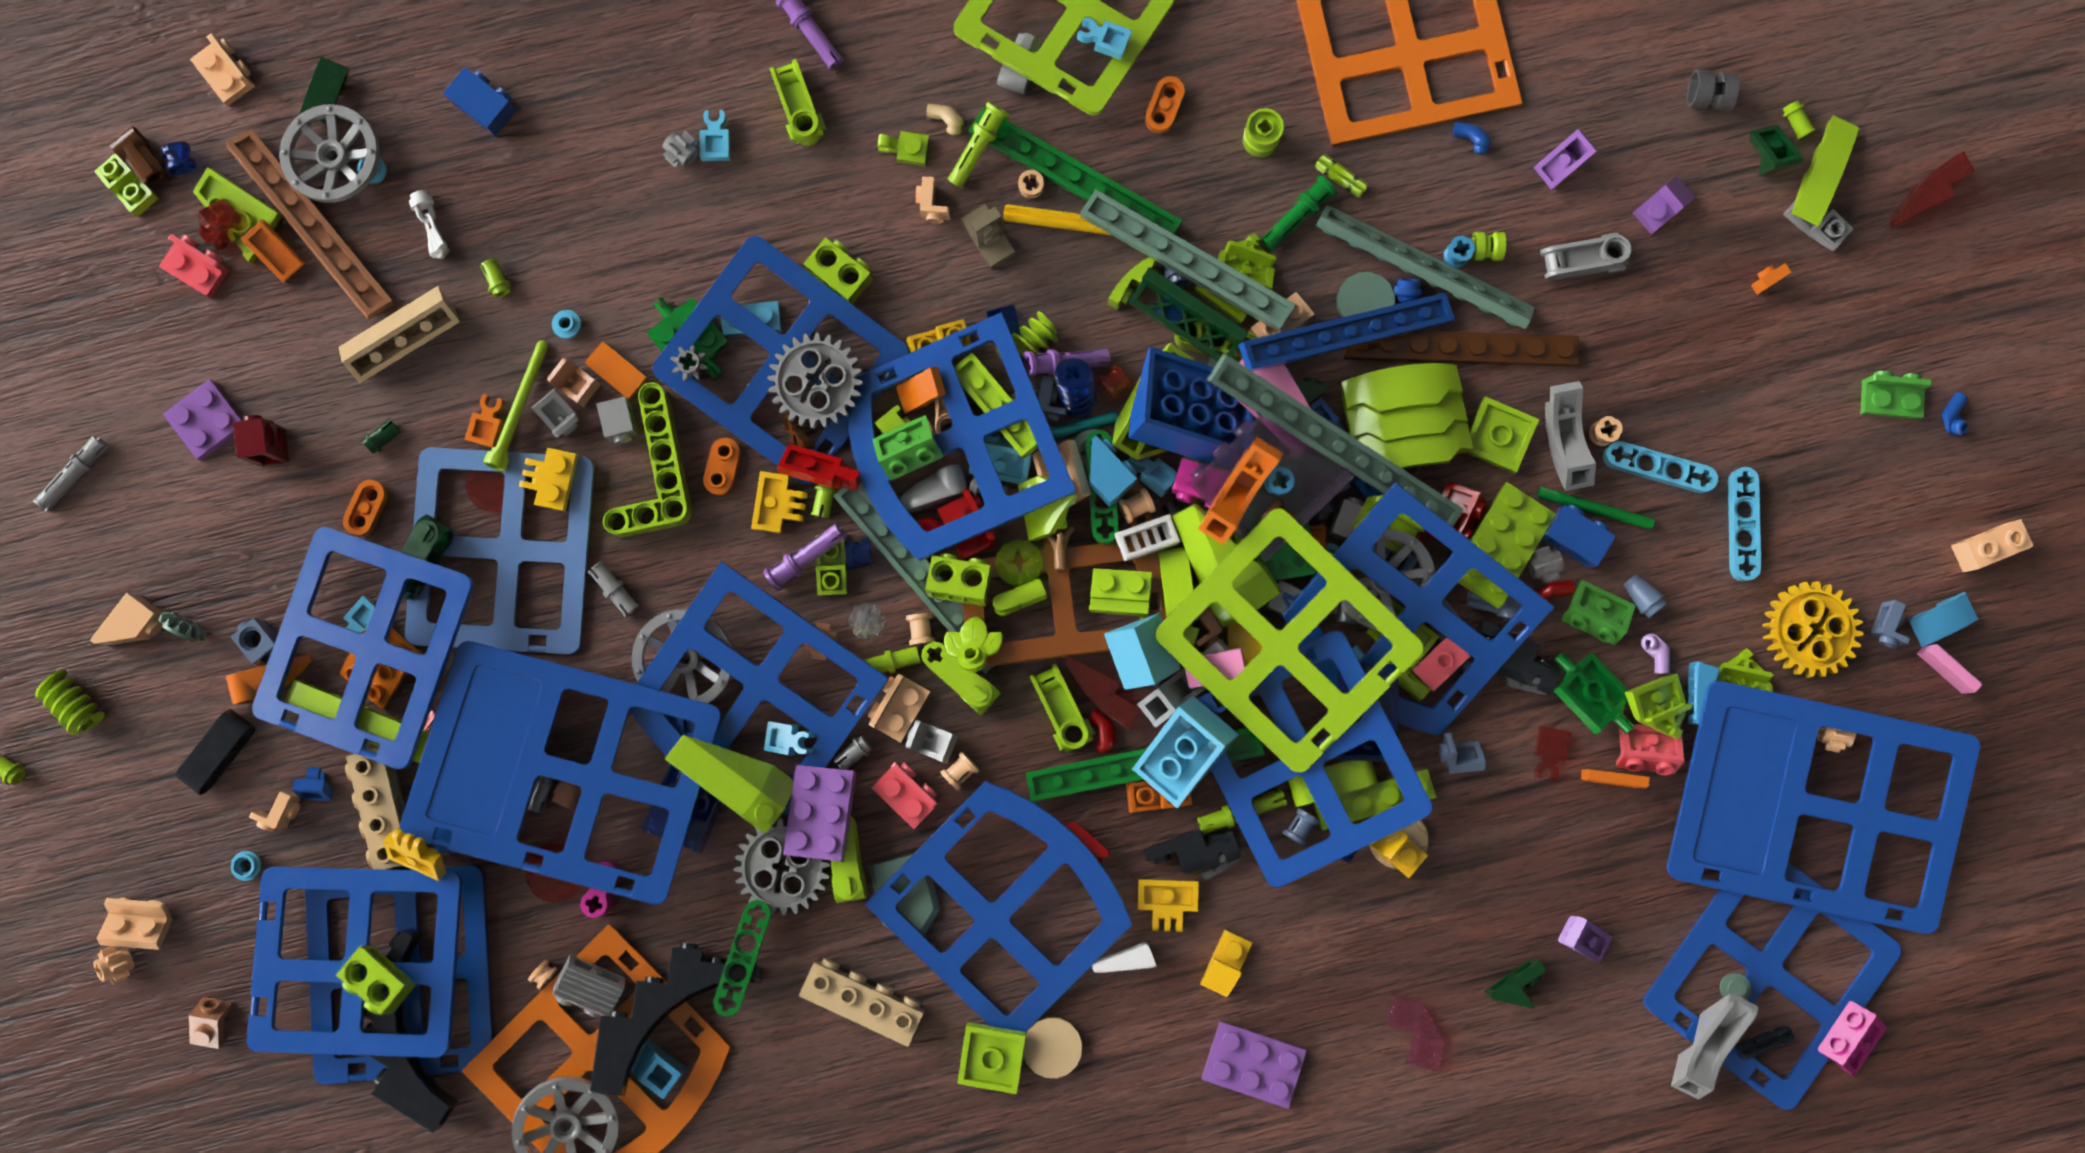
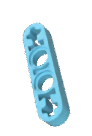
[1603,441,1718,493]
[1728,467,1761,582]

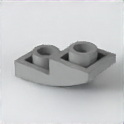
[1783,201,1854,251]

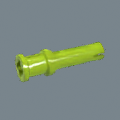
[947,101,1010,189]

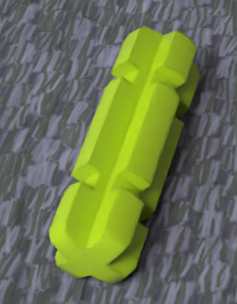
[1315,154,1368,198]

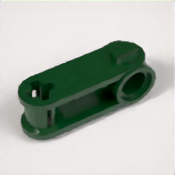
[401,515,454,600]

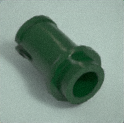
[361,418,401,454]

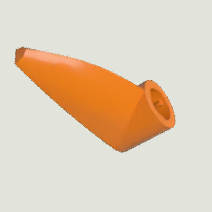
[225,654,312,705]

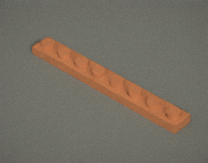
[226,129,393,320]

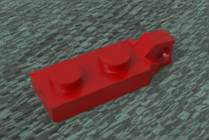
[777,444,861,491]

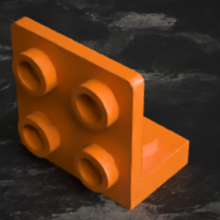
[340,628,423,709]

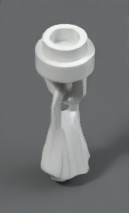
[409,190,450,259]

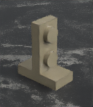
[961,204,1016,269]

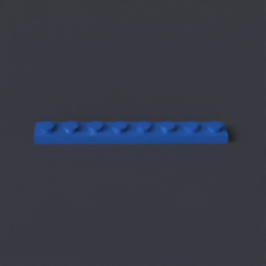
[1239,293,1455,372]

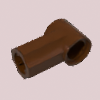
[109,126,167,186]

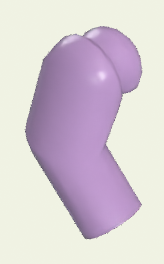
[1641,634,1670,674]

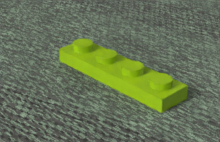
[954,352,1038,459]
[1313,769,1436,831]

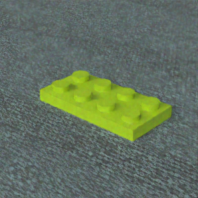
[1458,482,1556,609]

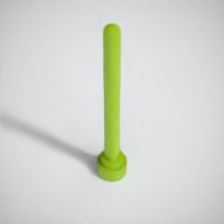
[483,340,548,472]

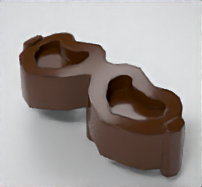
[784,413,815,449]

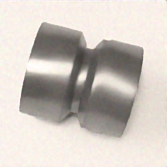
[1687,69,1740,112]

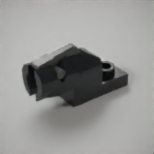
[1476,621,1561,695]
[1142,829,1242,879]

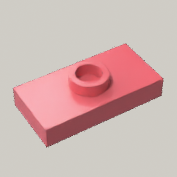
[1412,637,1471,692]

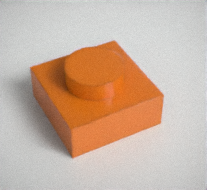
[1751,263,1792,295]

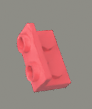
[159,234,230,298]
[1616,724,1684,775]
[871,762,939,829]

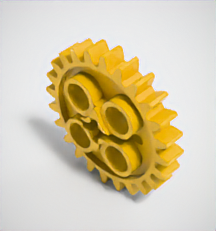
[1762,581,1864,678]

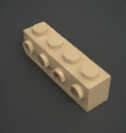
[339,286,460,383]
[345,747,405,870]
[799,958,925,1047]

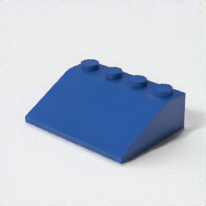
[1129,346,1253,471]

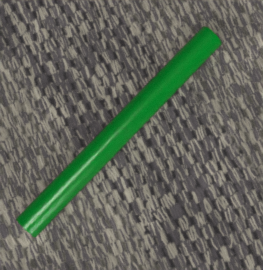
[1537,486,1655,530]

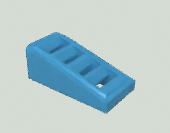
[1687,661,1720,726]

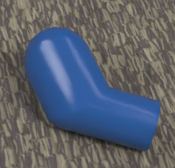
[1452,122,1492,155]
[1941,392,1969,436]

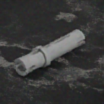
[33,435,109,512]

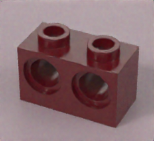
[232,415,290,467]

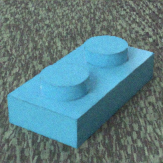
[721,301,782,338]

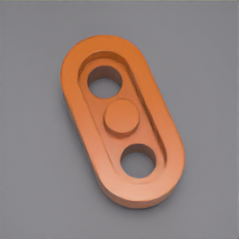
[1145,76,1185,134]
[703,437,741,496]
[343,480,388,537]

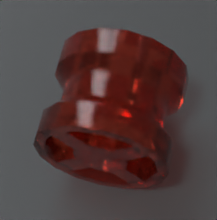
[1097,364,1133,401]

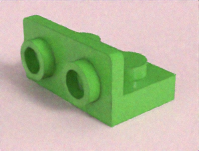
[1860,371,1932,420]
[872,415,943,480]
[1562,580,1636,645]

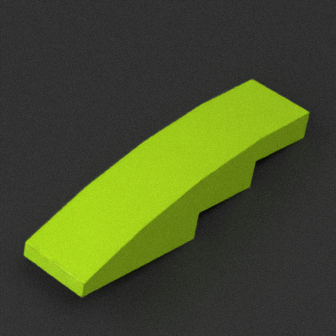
[1791,115,1860,226]

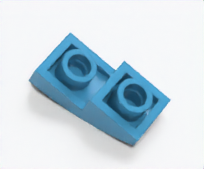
[1908,592,1978,647]

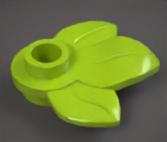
[944,616,1003,672]

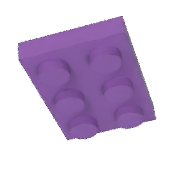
[783,765,857,862]
[1201,1020,1307,1109]

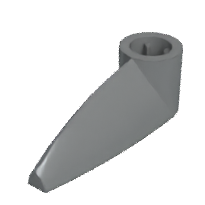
[899,464,969,513]

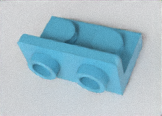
[969,433,1033,484]

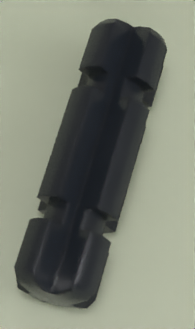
[1736,1025,1794,1060]

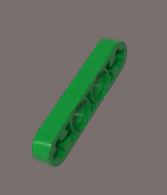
[1086,430,1119,545]
[714,900,771,1017]

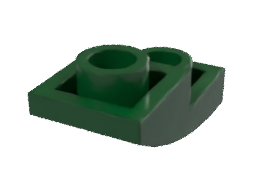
[300,57,350,124]

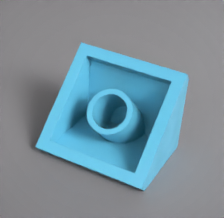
[1104,613,1181,690]

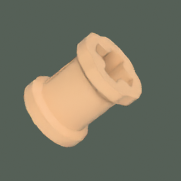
[1588,416,1623,447]
[1117,488,1156,524]
[906,613,935,646]
[940,751,980,791]

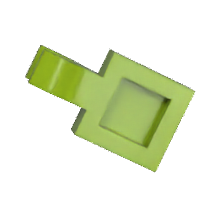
[877,131,929,166]

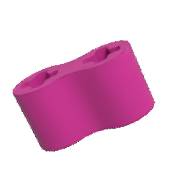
[580,860,622,918]

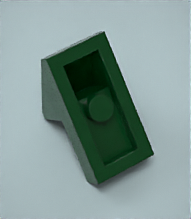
[1749,125,1804,176]
[1484,958,1547,1008]

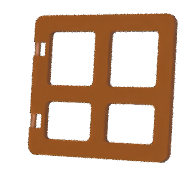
[955,474,1167,667]

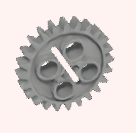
[767,333,864,429]
[733,818,831,916]

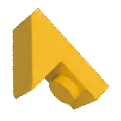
[1369,830,1428,878]
[1200,929,1252,997]

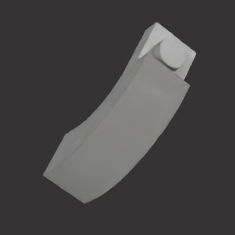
[1545,381,1596,491]
[1137,639,1230,728]

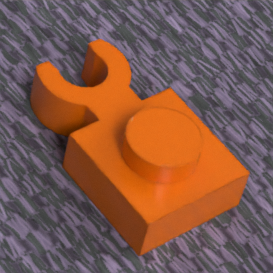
[464,394,505,448]

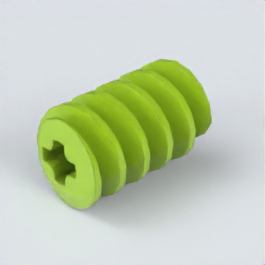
[995,311,1059,360]
[35,669,105,735]

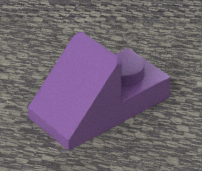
[1533,128,1598,190]
[1633,176,1696,235]
[1558,916,1613,964]

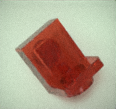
[198,199,241,251]

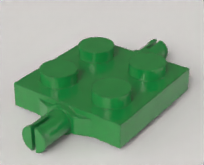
[647,297,729,380]
[1553,651,1635,735]

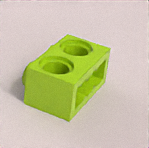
[803,237,873,305]
[925,553,992,607]
[336,945,417,1015]

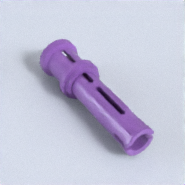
[776,0,844,71]
[1022,349,1111,378]
[763,523,847,591]

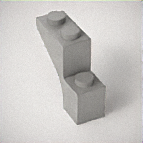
[1671,993,1758,1100]

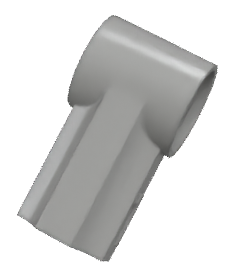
[997,33,1042,95]

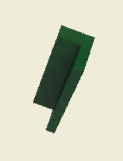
[1128,267,1248,362]

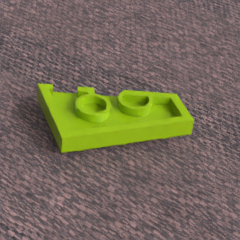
[193,167,282,263]

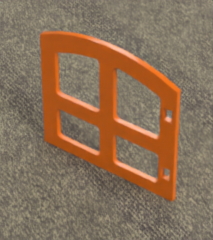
[1297,0,1522,146]
[462,923,731,1153]

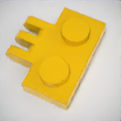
[519,448,579,512]
[751,471,808,534]
[383,828,446,881]
[1138,879,1199,932]

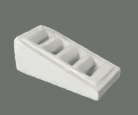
[1114,514,1180,562]
[1092,942,1157,973]

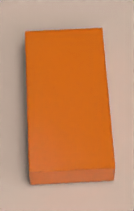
[240,219,307,283]
[584,341,648,400]
[896,366,946,414]
[1581,769,1650,789]

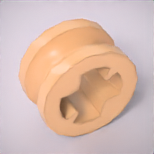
[1018,170,1044,199]
[528,959,558,990]

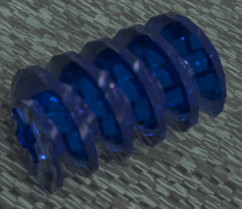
[1054,358,1097,418]

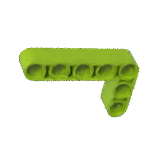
[603,382,692,538]

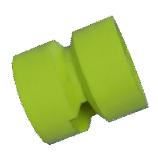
[1242,108,1284,158]

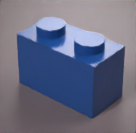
[443,67,517,137]
[1542,505,1616,569]

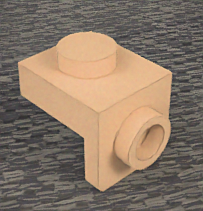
[916,176,951,224]
[249,791,301,832]

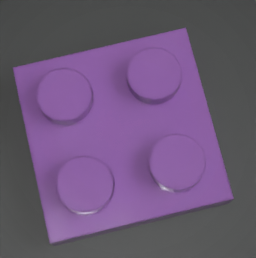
[163,379,243,461]

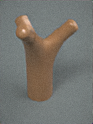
[1046,526,1074,571]

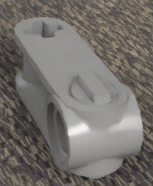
[1540,232,1631,281]

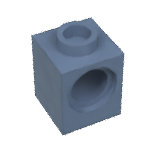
[231,618,278,666]

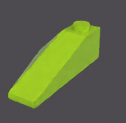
[1172,504,1282,627]
[665,735,794,834]

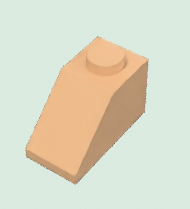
[90,593,162,646]

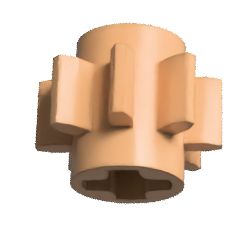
[1817,727,1856,753]
[94,946,134,985]

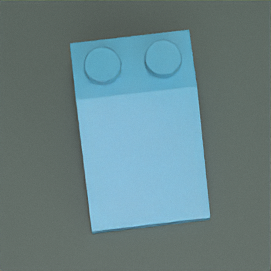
[1132,696,1239,808]

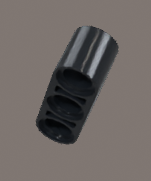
[175,709,256,795]

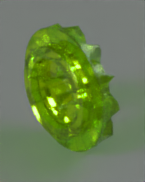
[995,539,1043,586]

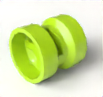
[1472,232,1506,261]

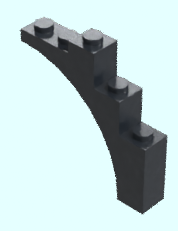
[364,928,458,1133]
[590,943,763,1096]

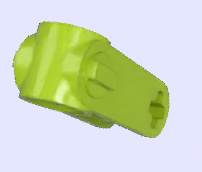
[769,59,826,146]
[921,642,1001,716]
[1029,663,1095,753]
[831,816,867,903]

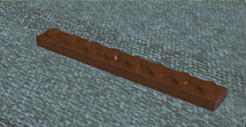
[1344,331,1579,367]

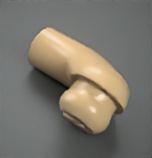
[926,104,964,135]

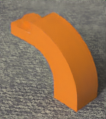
[1198,437,1283,545]

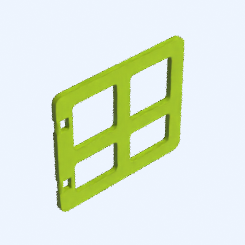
[954,0,1176,116]
[1156,509,1423,773]

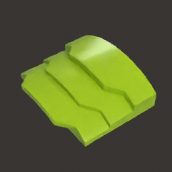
[1340,363,1473,469]

